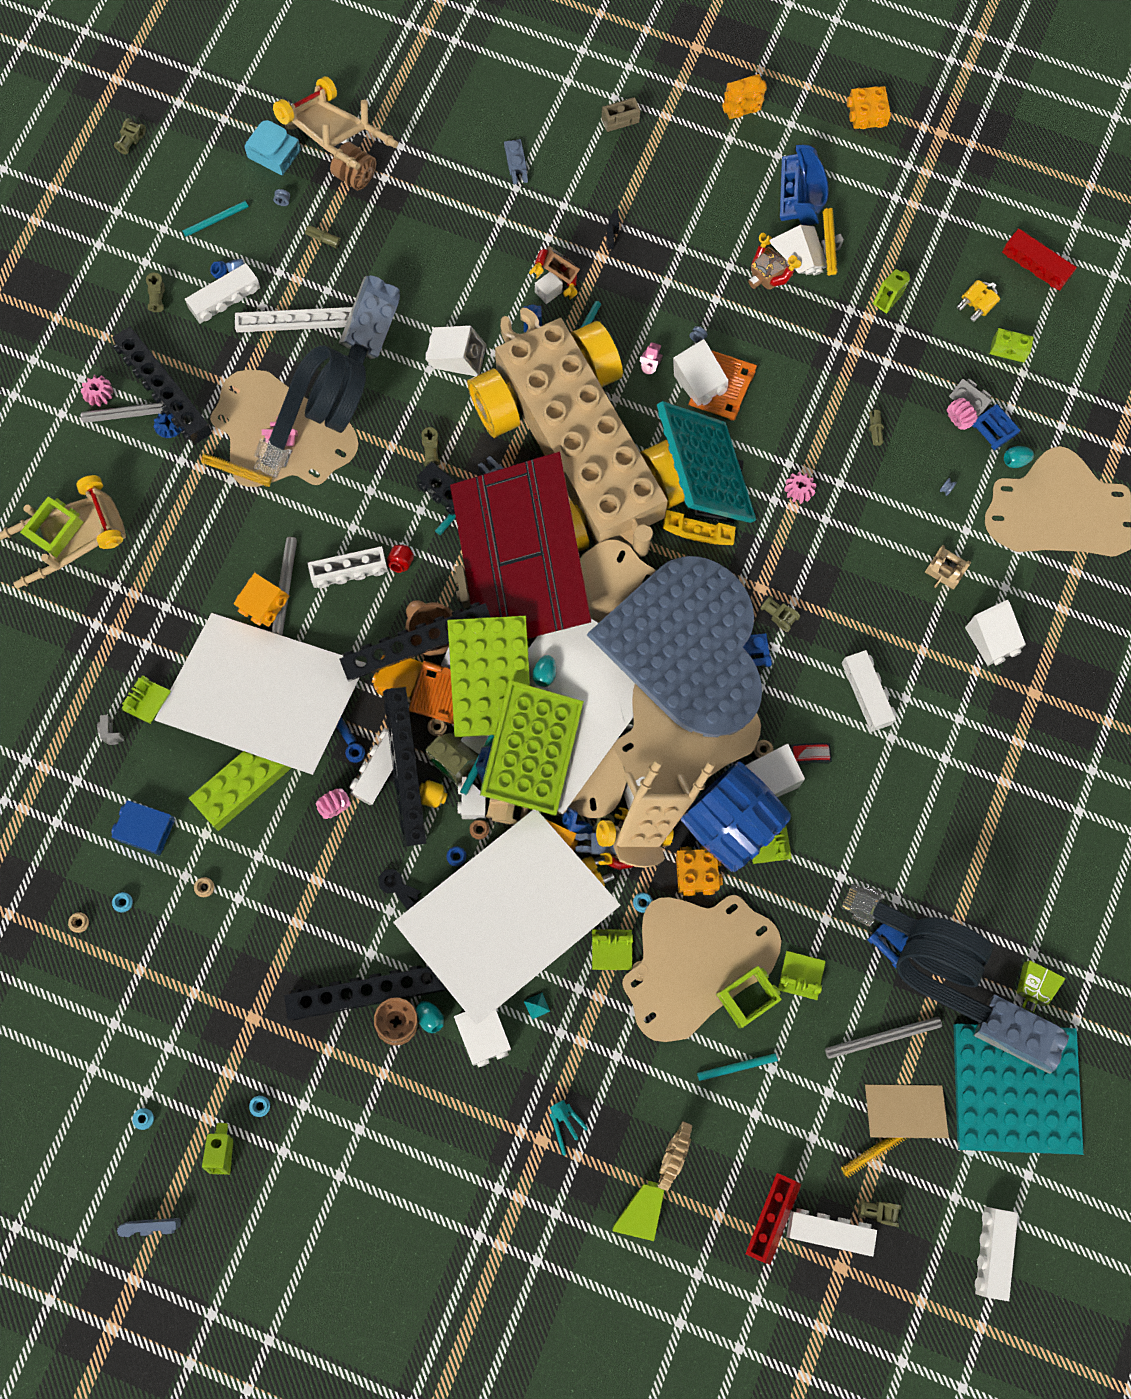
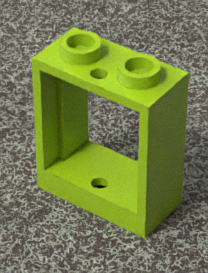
[20,497,84,558]
[716,966,782,1028]

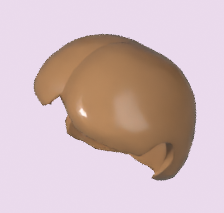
[405,600,453,656]

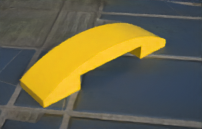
[663,510,736,545]

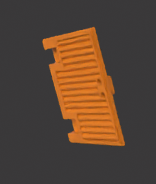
[688,351,757,421]
[409,661,454,724]

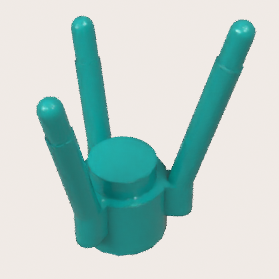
[549,1100,588,1156]

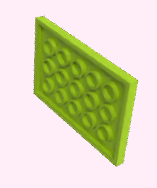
[448,616,530,737]
[480,680,584,816]

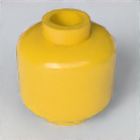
[419,780,447,808]

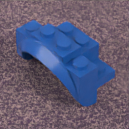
[780,145,828,225]

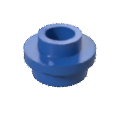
[210,261,227,279]
[345,743,365,763]
[447,846,466,866]

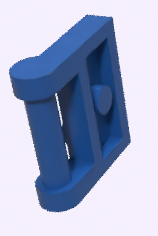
[972,404,1021,451]
[743,634,772,667]
[867,923,908,968]

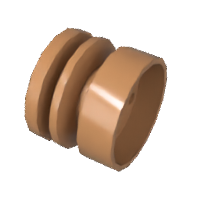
[330,142,377,190]
[374,998,418,1046]

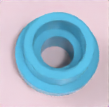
[112,892,133,913]
[633,893,653,913]
[249,1096,270,1117]
[132,1108,154,1130]

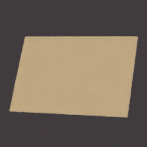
[865,1085,949,1138]

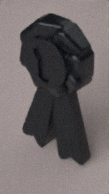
[378,869,421,911]

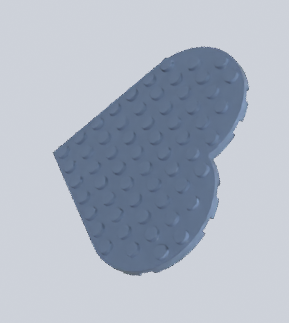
[587,556,762,738]

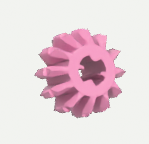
[80,375,113,407]
[947,398,978,430]
[784,471,816,504]
[316,788,351,819]

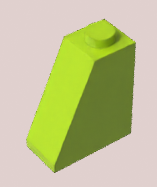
[612,1181,664,1241]

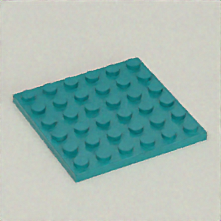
[657,401,756,523]
[953,1024,1084,1155]

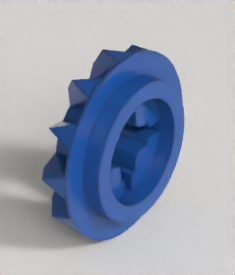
[154,413,182,438]

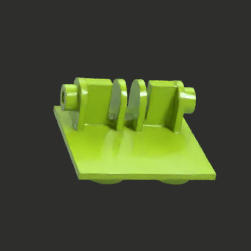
[122,675,171,724]
[752,826,792,864]
[592,929,633,970]
[778,951,825,1000]

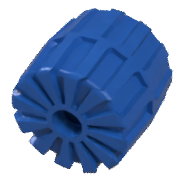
[681,761,791,872]

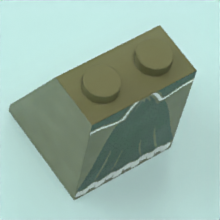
[426,732,479,786]

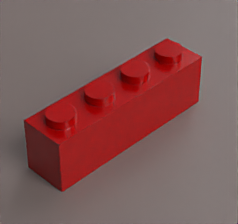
[1002,228,1077,291]
[745,1173,801,1265]

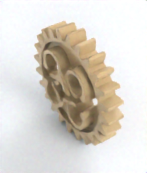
[658,1122,692,1191]

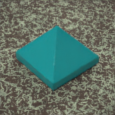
[524,993,550,1020]

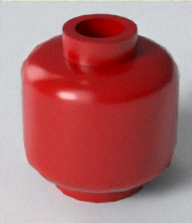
[387,544,414,573]

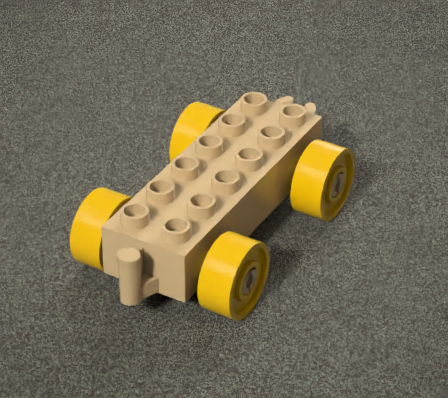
[467,308,685,557]

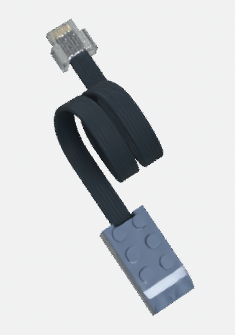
[254,275,400,478]
[841,883,1069,1074]

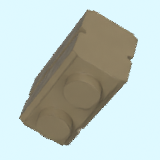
[601,97,640,132]

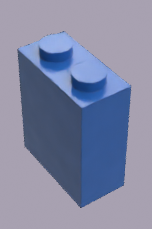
[111,800,175,855]

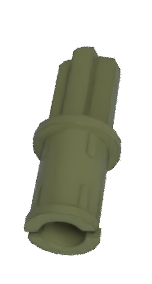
[305,226,341,249]
[869,410,884,446]

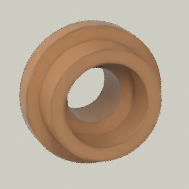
[470,820,489,840]

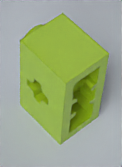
[989,328,1034,363]

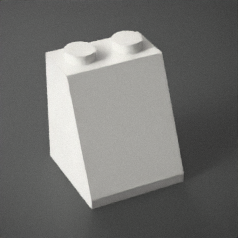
[770,225,827,276]
[426,326,487,376]
[673,339,728,406]
[965,600,1026,666]
[745,744,805,797]
[454,1010,511,1068]

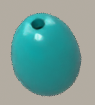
[1004,446,1034,468]
[532,655,556,687]
[416,1001,444,1033]

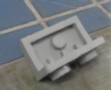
[949,379,993,417]

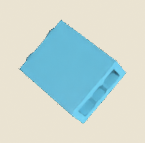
[245,120,301,176]

